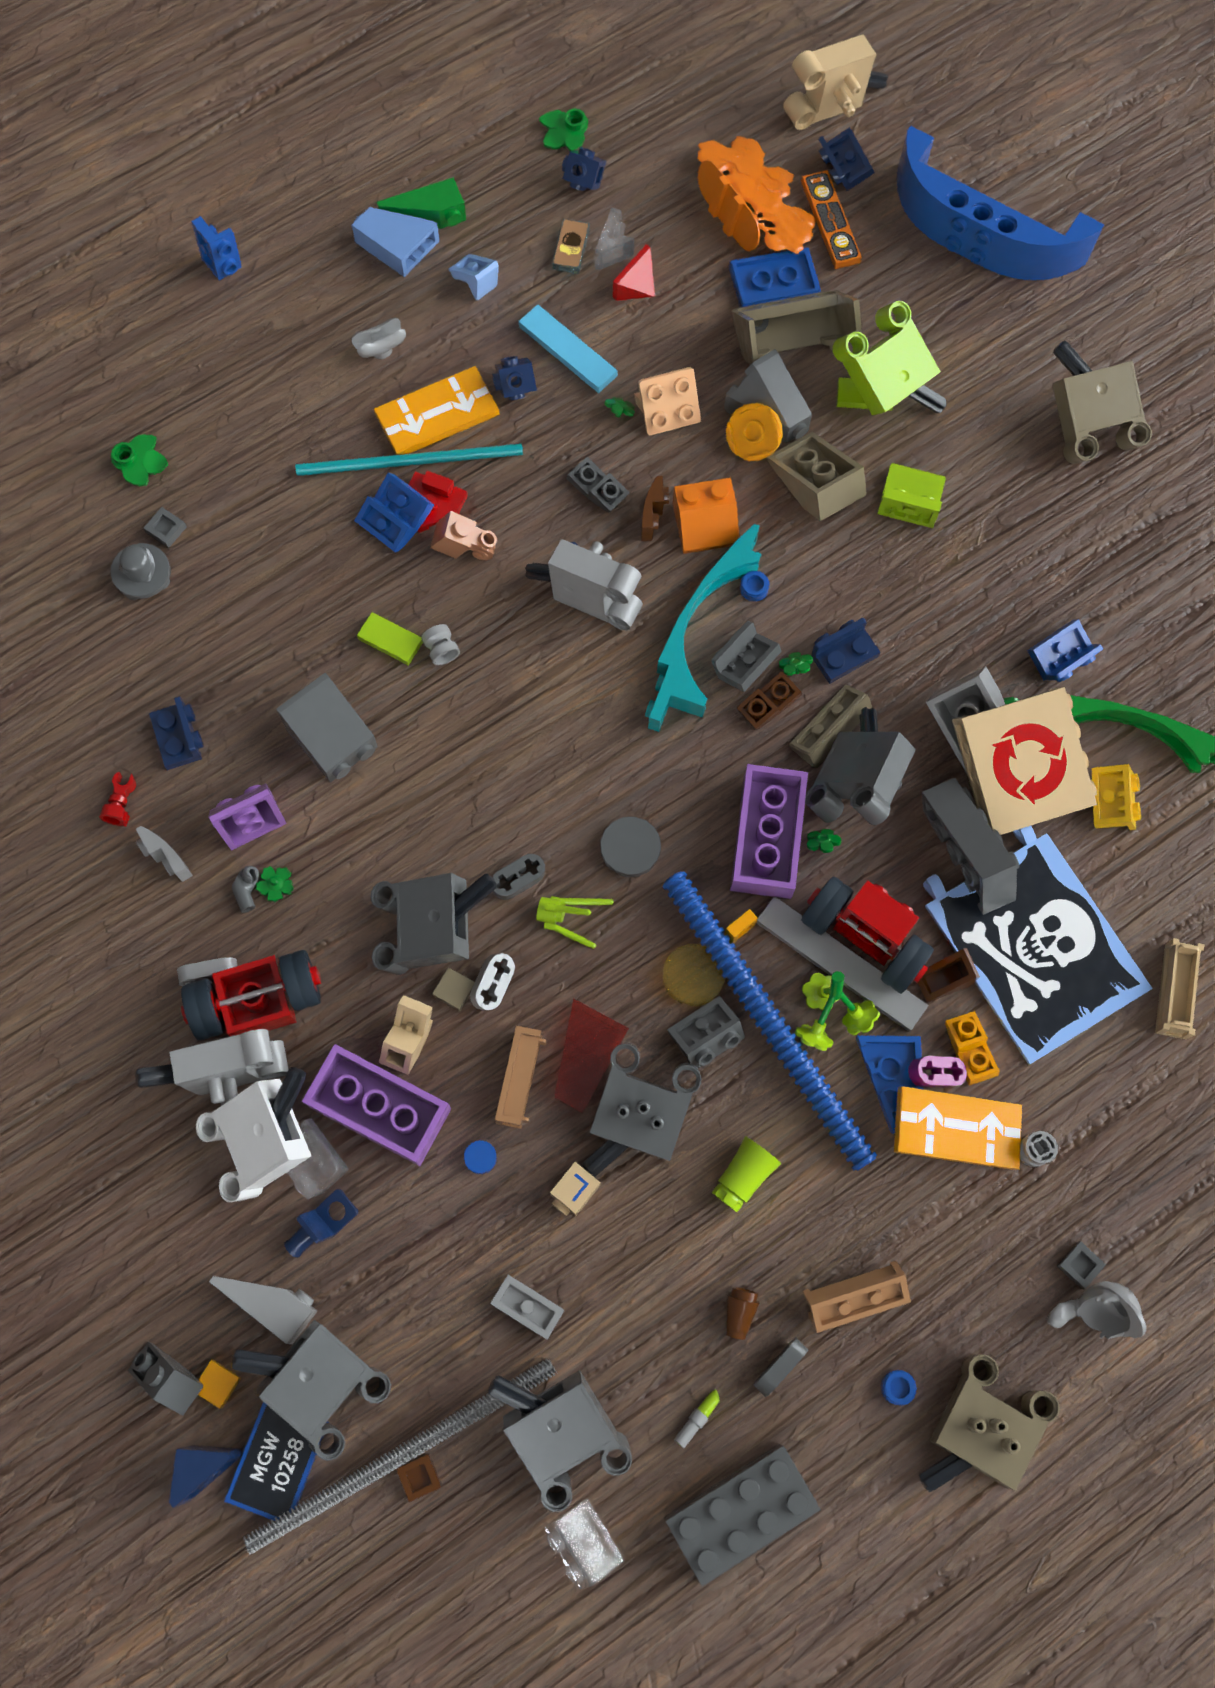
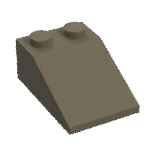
[767,432,867,521]

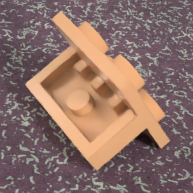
[634,367,701,435]

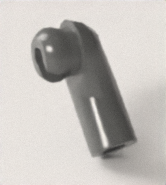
[232,866,259,913]

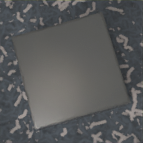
[144,507,187,548]
[1057,1241,1106,1289]

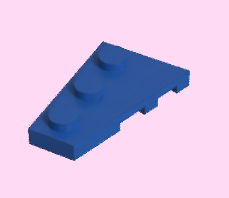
[856,1036,923,1133]

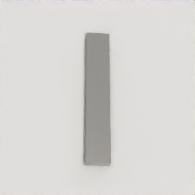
[756,896,929,1032]

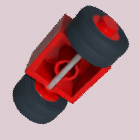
[801,876,934,994]
[181,950,322,1040]

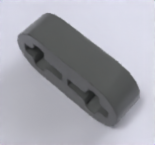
[492,854,545,900]
[753,1337,808,1397]

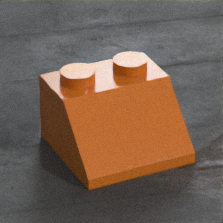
[672,478,739,554]

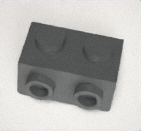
[711,621,782,692]

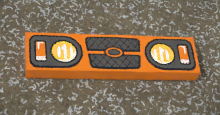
[801,170,862,269]

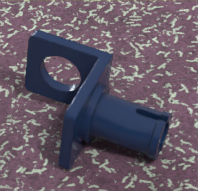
[284,1189,358,1258]

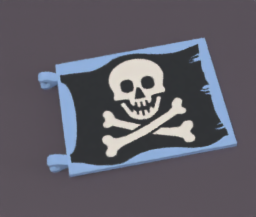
[923,826,1153,1065]

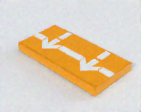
[374,366,500,455]
[894,1086,1022,1170]

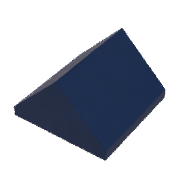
[169,1445,243,1508]

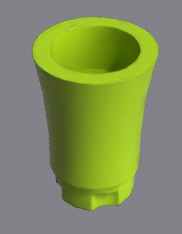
[712,1136,781,1212]

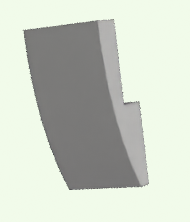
[136,826,193,882]

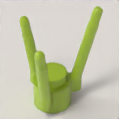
[536,896,614,949]

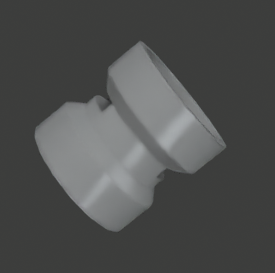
[421,624,460,665]
[1020,1131,1058,1167]

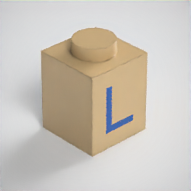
[550,1162,601,1216]

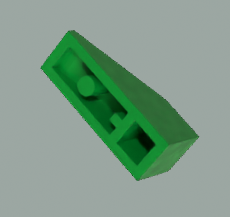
[377,177,467,229]

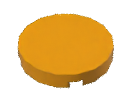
[726,403,783,461]

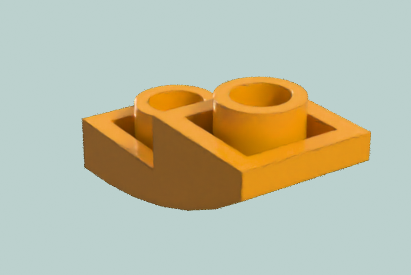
[945,1011,1000,1086]

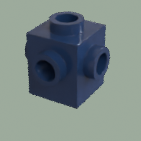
[562,147,607,191]
[492,356,537,400]

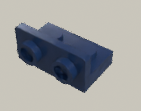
[811,618,880,684]
[149,696,204,770]

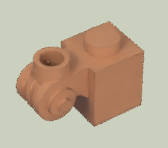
[430,511,497,560]

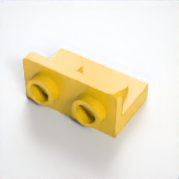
[1092,764,1141,830]

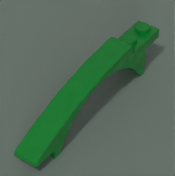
[1003,695,1215,773]

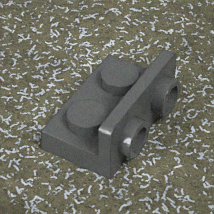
[667,996,745,1069]

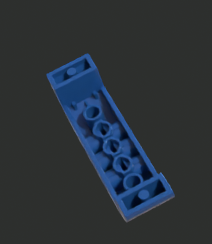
[896,126,1105,280]

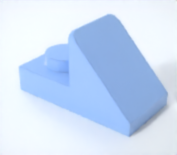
[449,254,499,300]

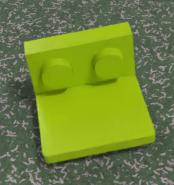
[877,463,946,528]

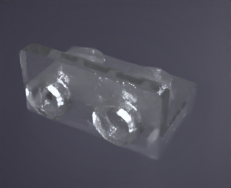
[544,1498,625,1590]

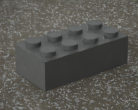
[664,1444,821,1587]

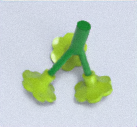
[795,971,880,1051]

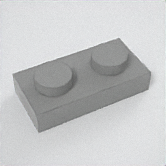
[490,1275,565,1340]

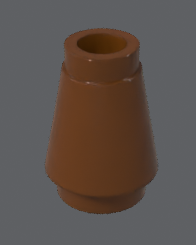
[726,1287,760,1340]

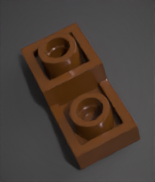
[641,476,669,541]
[737,671,802,730]

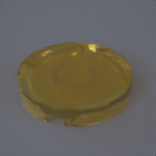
[663,944,725,1006]

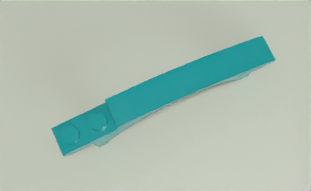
[645,524,762,732]

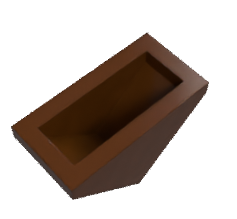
[918,948,980,1003]

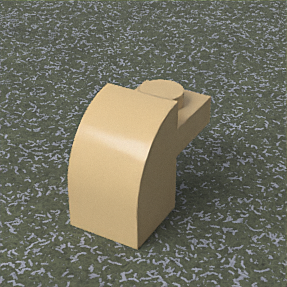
[379,995,433,1075]

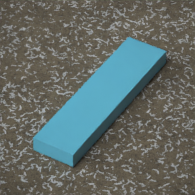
[519,305,618,393]

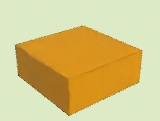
[724,909,758,944]
[198,1360,241,1409]

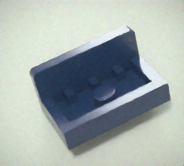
[818,127,875,191]

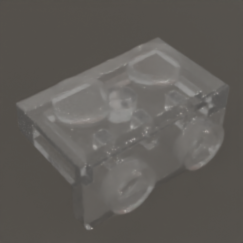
[287,1118,349,1199]

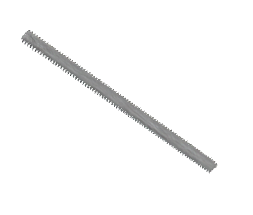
[243,1359,557,1555]

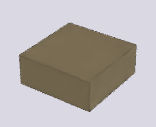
[432,967,475,1011]

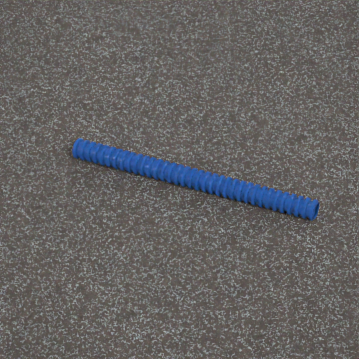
[662,871,877,1171]

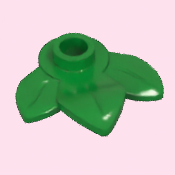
[539,109,588,151]
[111,434,168,487]

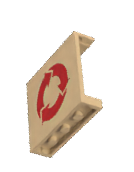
[952,687,1097,835]

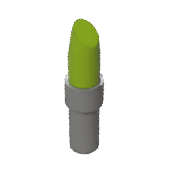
[674,1389,719,1448]

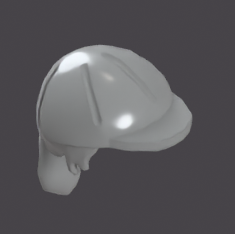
[1047,1281,1146,1339]

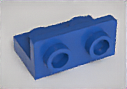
[191,216,242,280]

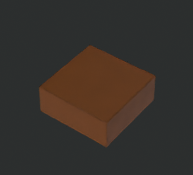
[396,1454,442,1503]

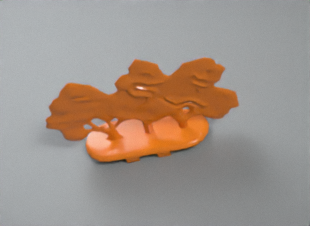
[697,136,816,254]

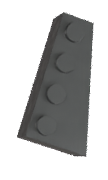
[922,778,1019,915]

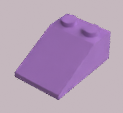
[209,783,287,851]

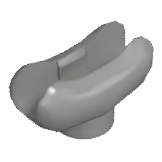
[351,318,406,359]

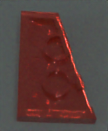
[555,998,629,1114]

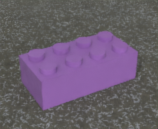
[730,764,808,899]
[302,1044,451,1166]

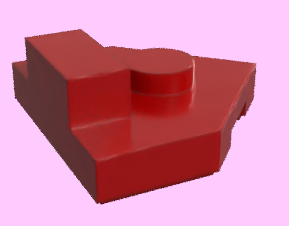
[408,470,468,533]

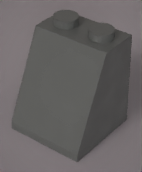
[276,673,378,783]

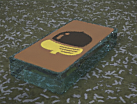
[552,219,590,274]

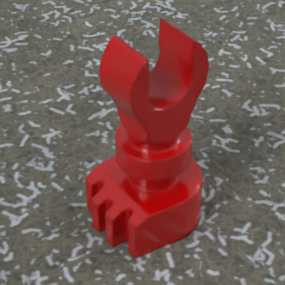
[99,771,136,827]

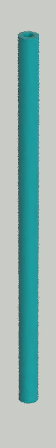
[295,444,523,476]

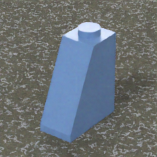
[352,207,439,277]

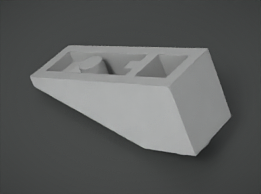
[209,1276,317,1344]

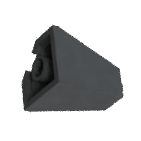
[724,349,812,443]

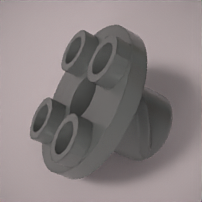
[111,543,171,600]

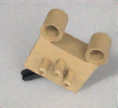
[783,34,888,130]

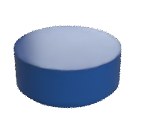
[740,571,770,602]
[464,1140,497,1174]
[881,1370,916,1406]

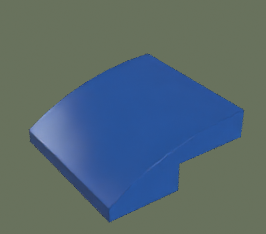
[354,473,434,552]

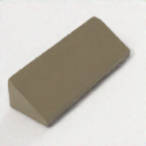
[789,685,872,768]

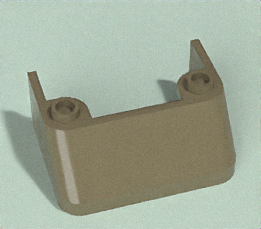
[732,290,862,365]

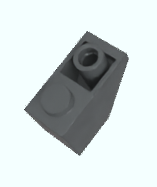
[128,1341,204,1416]

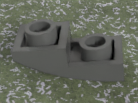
[566,456,629,513]

